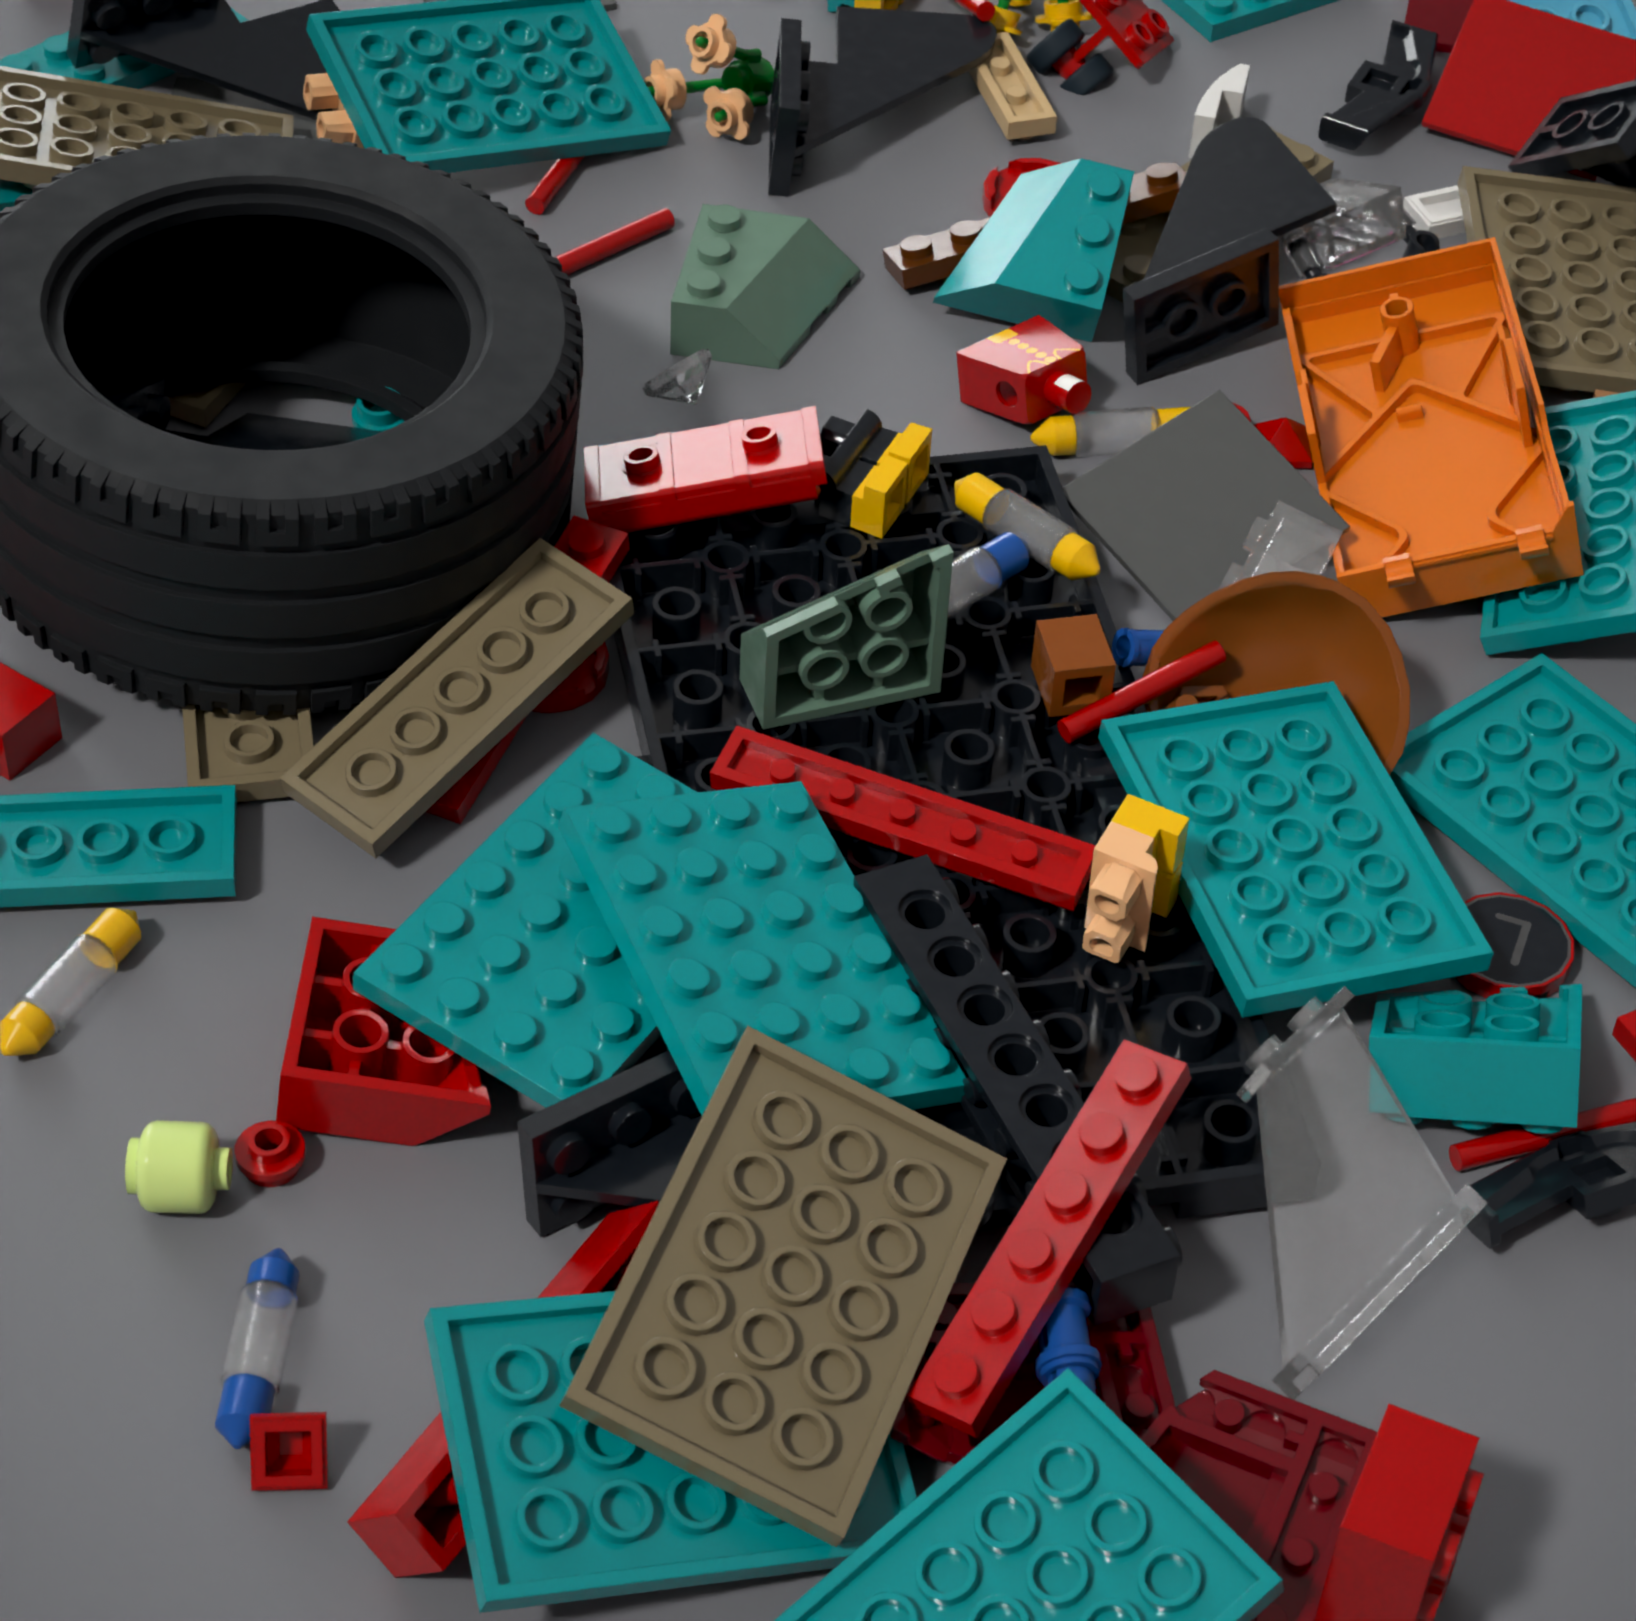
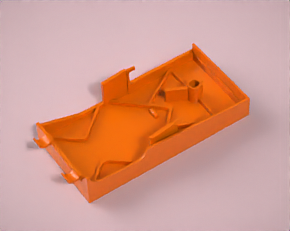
[1279,237,1584,618]

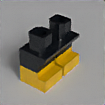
[818,409,932,539]

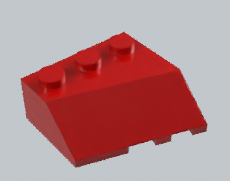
[276,916,491,1146]

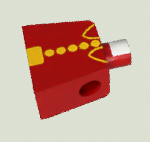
[956,315,1092,424]

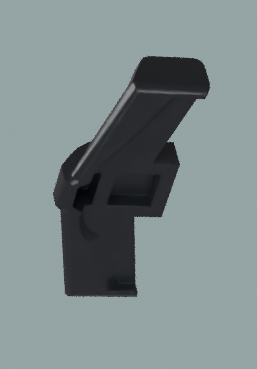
[1318,19,1438,150]
[1457,1121,1636,1249]

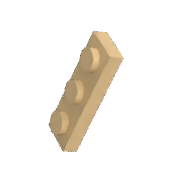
[968,32,1057,140]

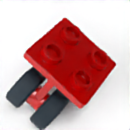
[1027,0,1174,95]

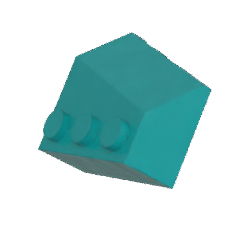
[933,158,1134,342]
[1367,984,1582,1134]

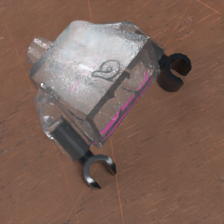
[1278,178,1440,280]

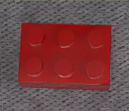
[1314,1403,1485,1621]

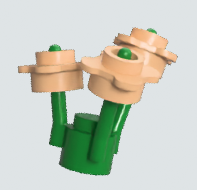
[644,14,774,140]

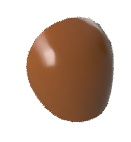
[1143,571,1410,775]

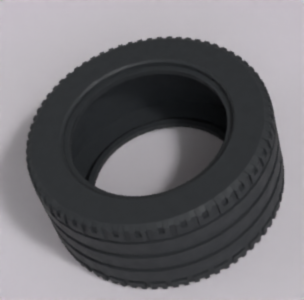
[0,133,584,715]

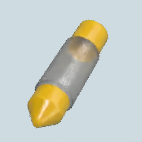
[1030,406,1190,457]
[954,472,1101,580]
[0,908,142,1056]

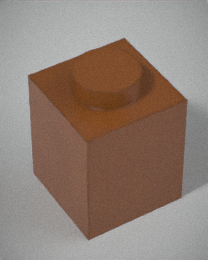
[1031,614,1116,717]

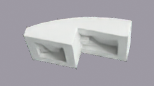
[1189,64,1250,158]

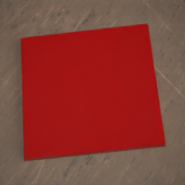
[1421,0,1636,181]

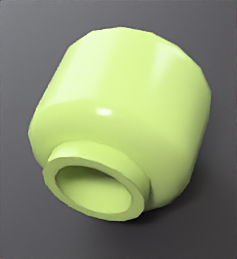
[125,1120,233,1214]

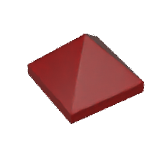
[1253,417,1313,469]
[249,1412,328,1491]

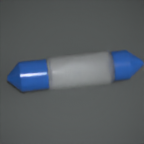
[947,532,1029,619]
[215,1248,300,1449]

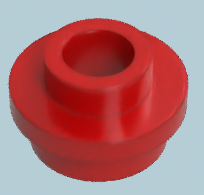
[234,1120,306,1187]

